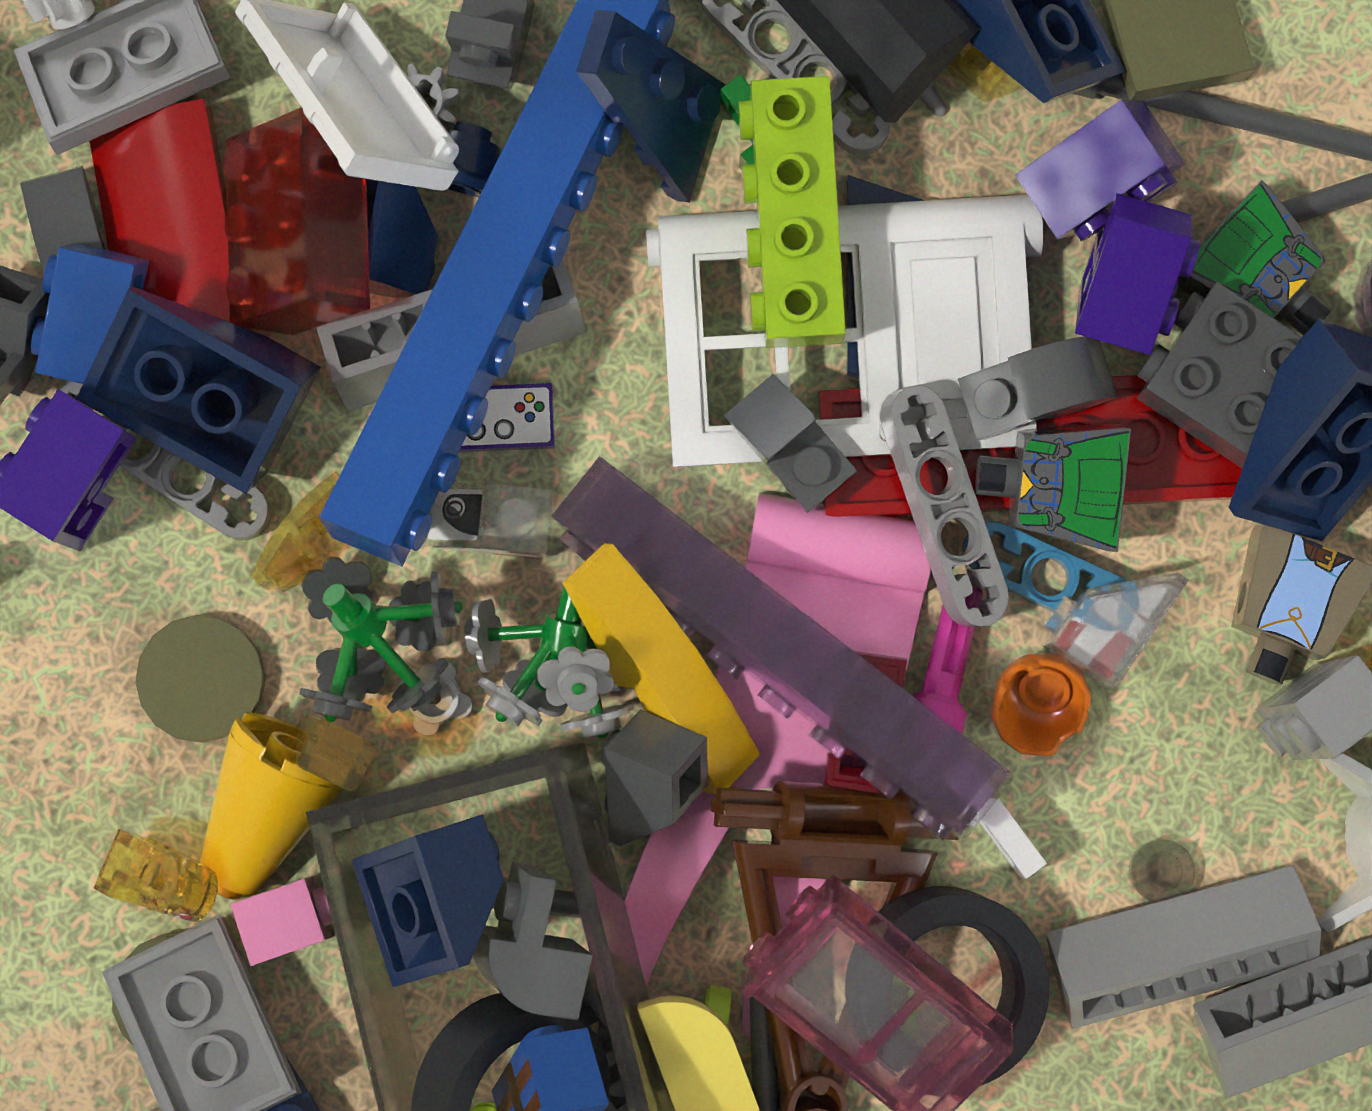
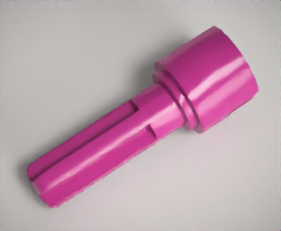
[895,586,983,764]

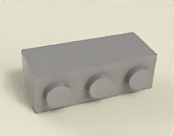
[1255,655,1372,760]

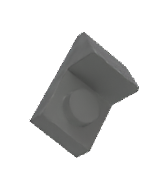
[724,374,857,513]

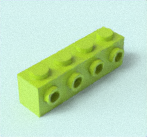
[739,76,846,348]

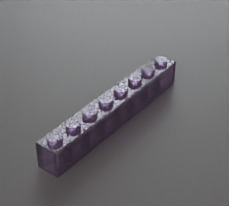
[551,456,1013,842]

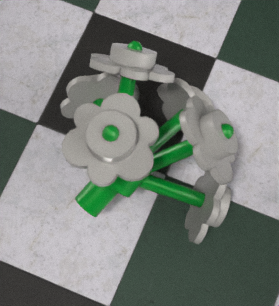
[465,586,634,738]

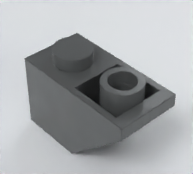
[602,709,708,846]

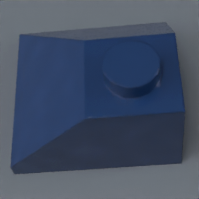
[291,156,439,298]
[352,814,504,987]

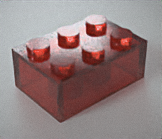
[223,107,370,335]

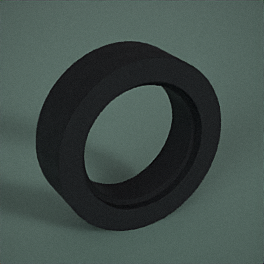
[845,886,1049,1091]
[411,993,610,1111]

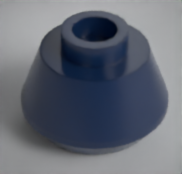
[446,122,501,198]

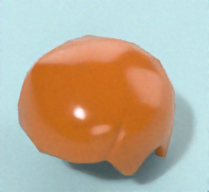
[992,653,1091,757]

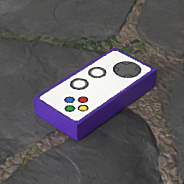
[459,383,555,452]

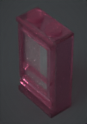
[742,874,1013,1111]

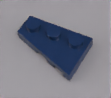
[576,10,726,203]

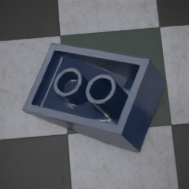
[953,0,1125,103]
[76,286,321,494]
[1228,319,1372,541]

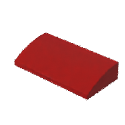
[89,98,252,330]

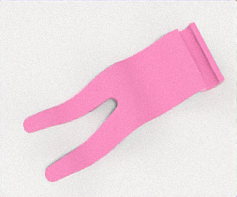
[601,492,931,1040]

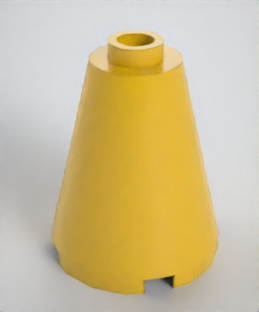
[199,712,354,900]

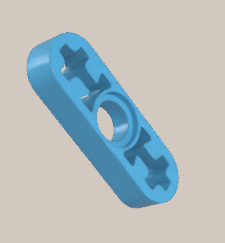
[961,521,1138,632]

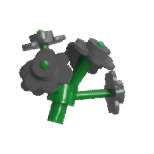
[299,557,463,722]

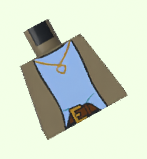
[1231,524,1372,685]

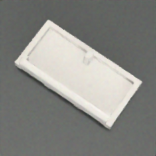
[235,0,459,191]

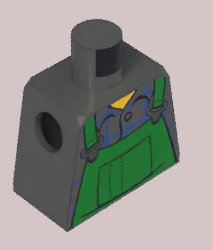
[1178,180,1332,336]
[975,423,1131,552]

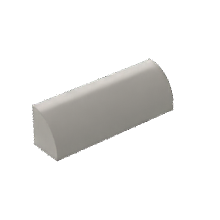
[316,259,587,411]
[1046,865,1321,1029]
[1193,937,1372,1098]

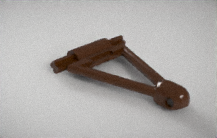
[711,781,966,1111]

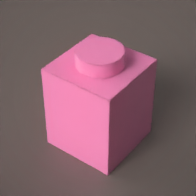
[230,877,338,966]

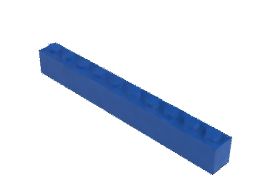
[319,0,675,567]

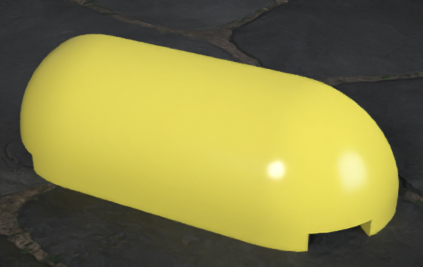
[637,995,760,1111]

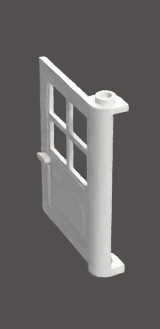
[646,194,1043,467]

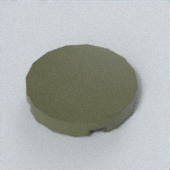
[135,615,266,743]

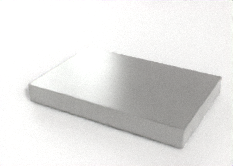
[14,0,231,155]
[102,914,302,1111]

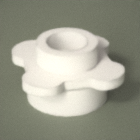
[398,663,472,736]

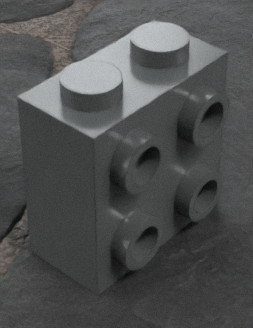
[1136,282,1302,468]

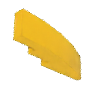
[562,543,760,795]

